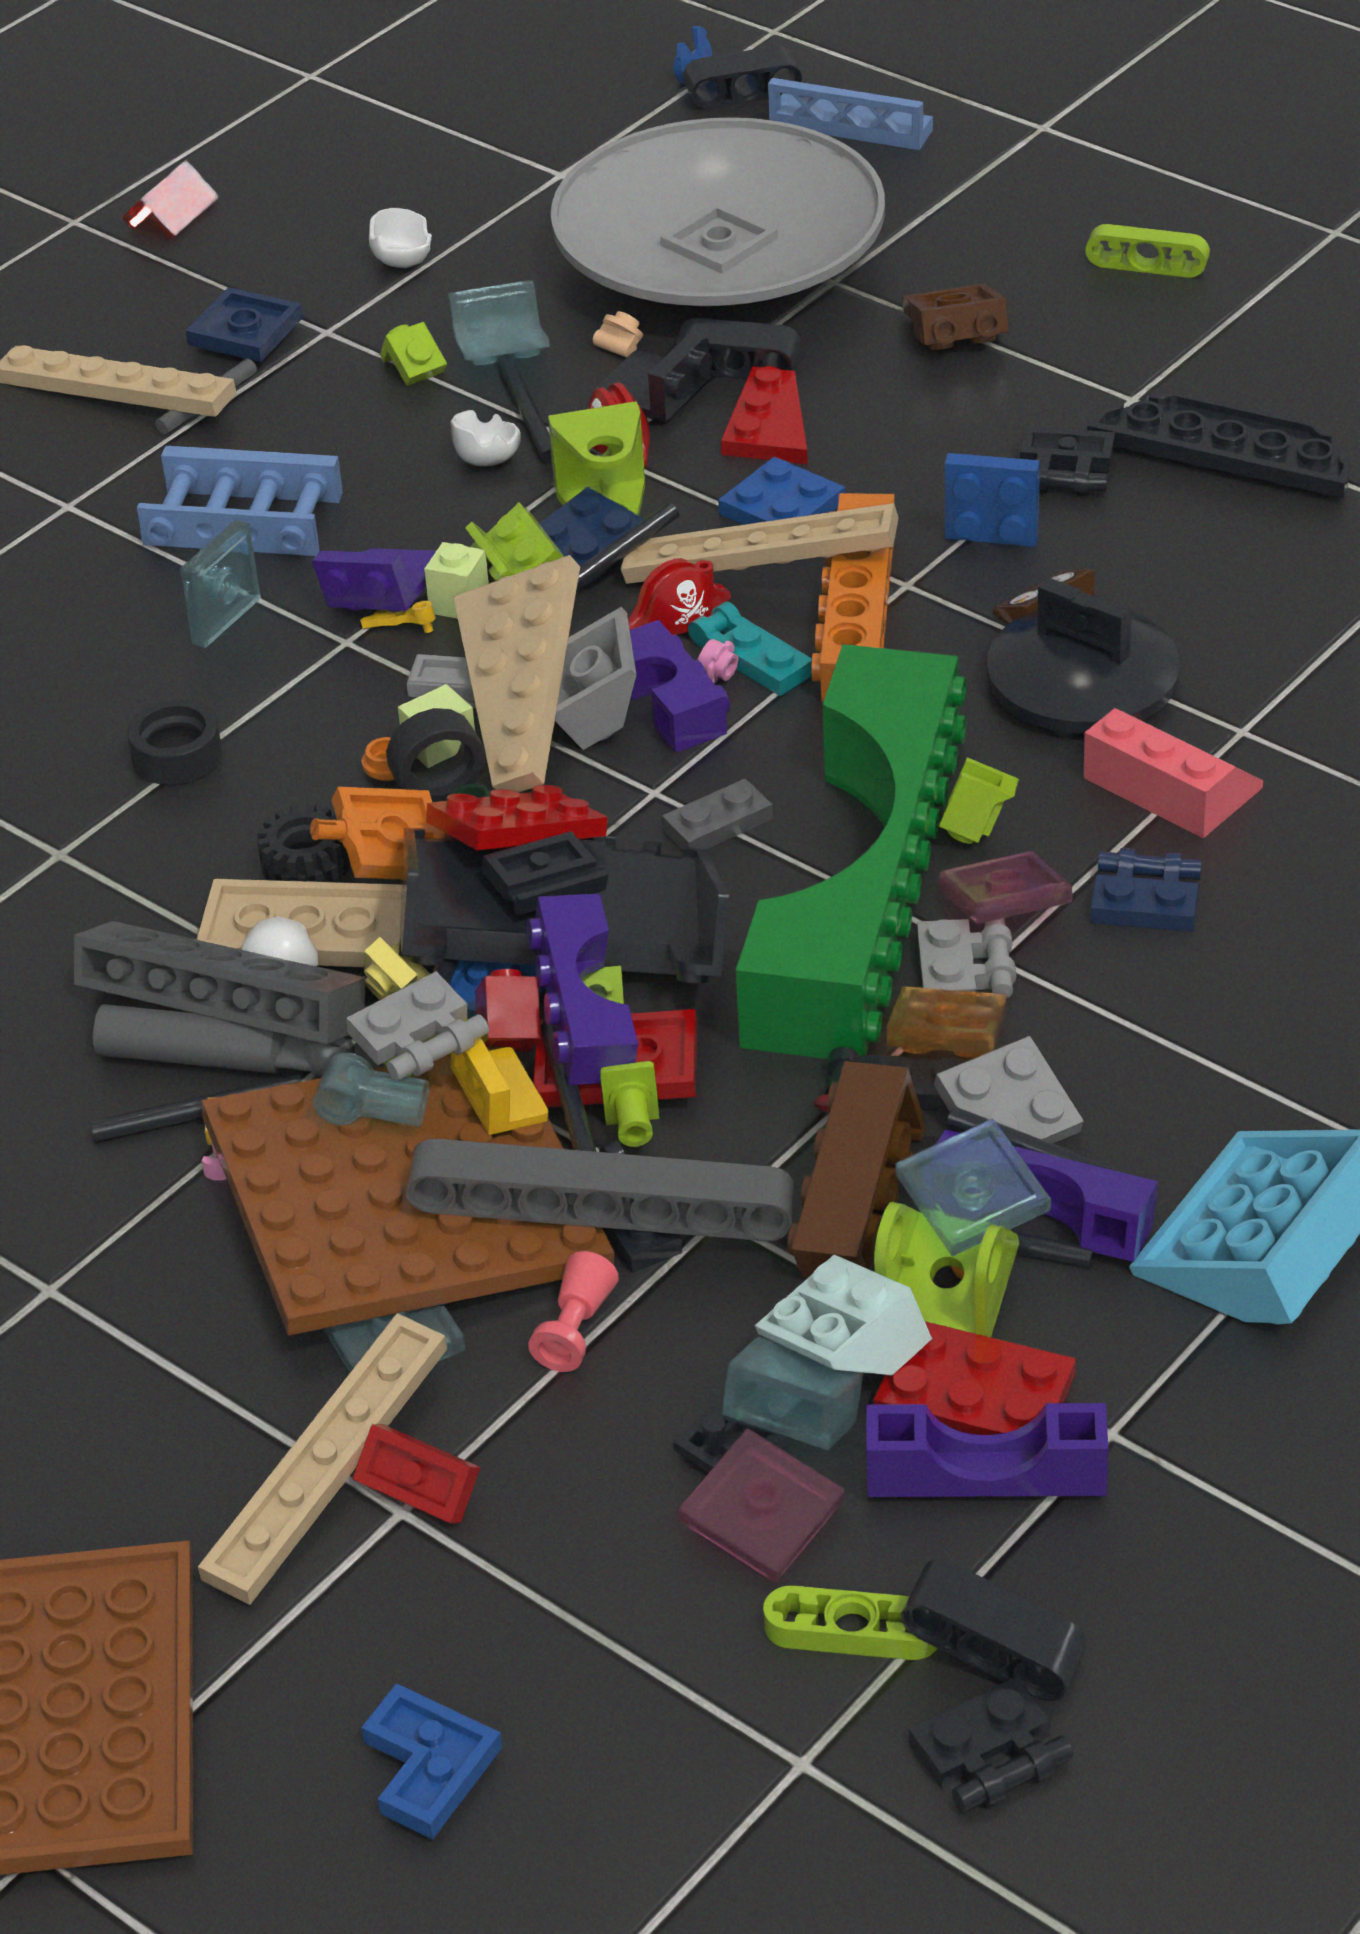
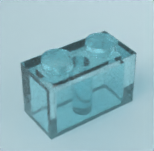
[722,1336,864,1450]

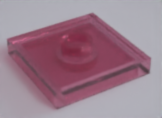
[939,851,1073,924]
[678,1428,845,1583]

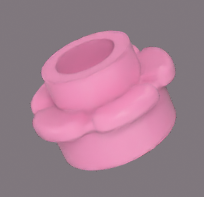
[698,639,739,684]

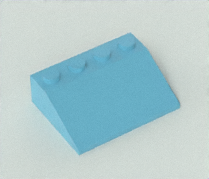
[1129,1130,1360,1325]

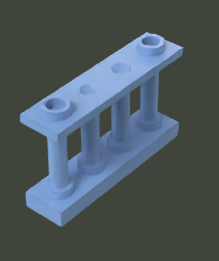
[137,446,343,556]

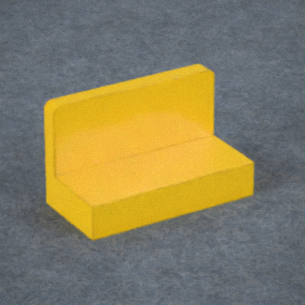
[451,1037,548,1135]

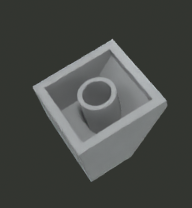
[555,607,636,750]

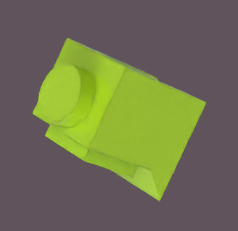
[939,757,1019,844]

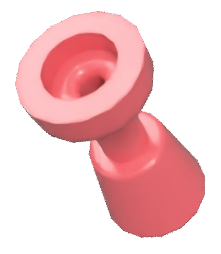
[528,1251,619,1372]

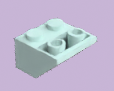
[755,1255,932,1375]

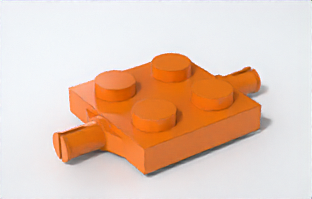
[310,787,445,879]

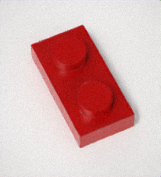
[353,1424,481,1523]

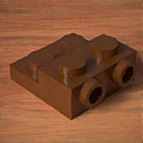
[902,283,1009,350]

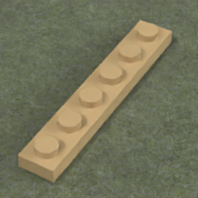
[0,345,237,417]
[621,503,898,584]
[198,1313,447,1605]

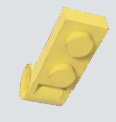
[364,937,430,1000]

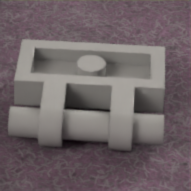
[917,914,1017,1007]
[347,971,489,1081]

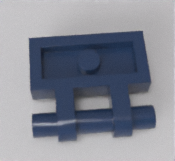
[1090,848,1202,932]

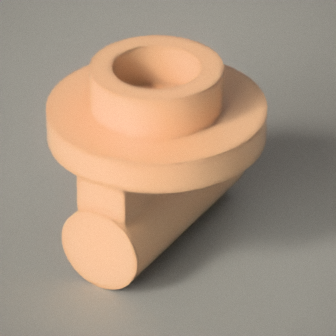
[593,311,643,358]

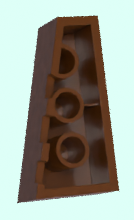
[788,1061,926,1279]

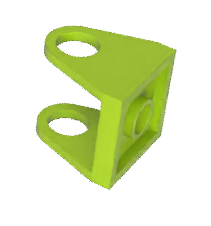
[548,401,645,515]
[874,1202,1019,1337]

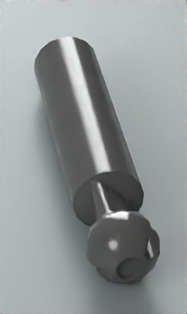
[93,1004,355,1078]

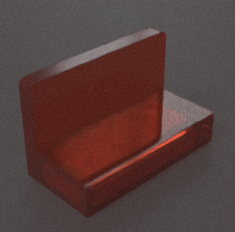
[121,160,218,238]

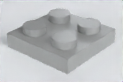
[934,1036,1084,1144]

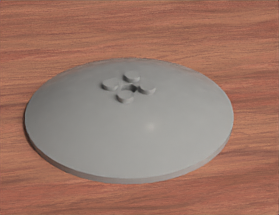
[551,117,885,306]

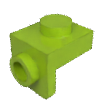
[380,321,447,386]

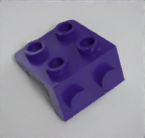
[312,548,436,612]

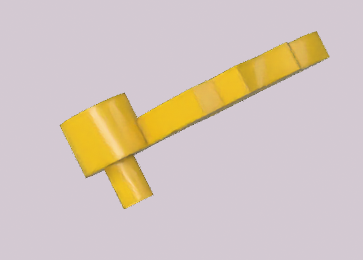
[360,601,436,633]

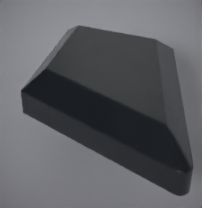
[673,1407,792,1479]

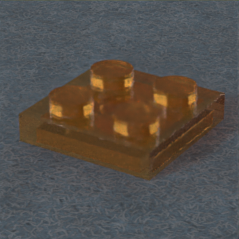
[887,986,1007,1058]

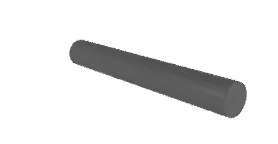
[155,359,257,435]

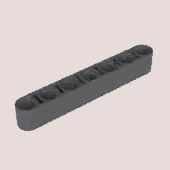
[406,1139,794,1241]

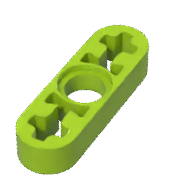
[1085,224,1210,278]
[763,1586,938,1660]

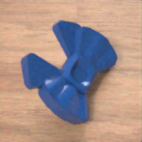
[673,26,712,83]

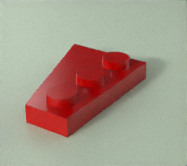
[721,366,808,464]

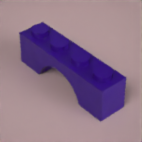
[526,894,638,1085]
[920,1130,1158,1262]
[866,1403,1109,1497]

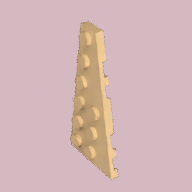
[453,555,580,792]

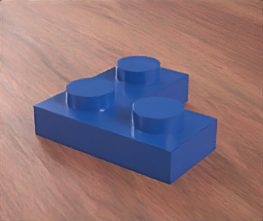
[361,1683,502,1840]

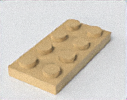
[196,879,402,967]

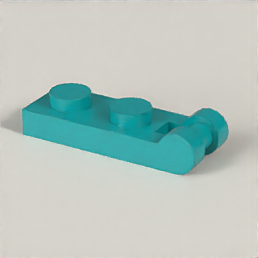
[688,601,812,696]

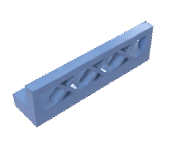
[768,78,933,150]

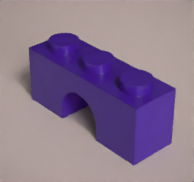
[629,620,730,753]

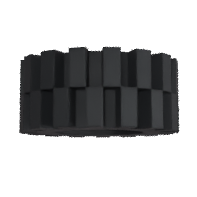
[257,804,350,883]

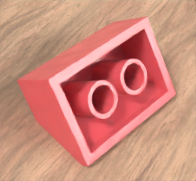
[1084,708,1263,838]

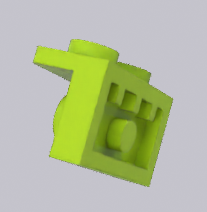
[465,502,564,581]

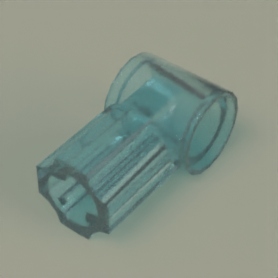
[313,1053,429,1127]

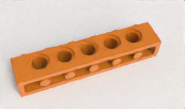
[812,493,895,701]

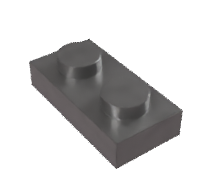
[662,779,773,851]

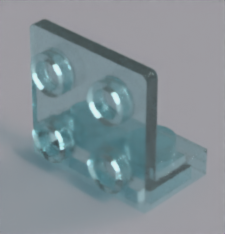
[448,280,550,365]

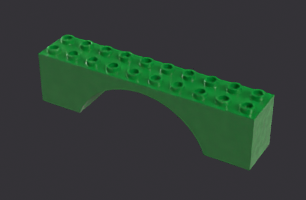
[736,644,967,1059]

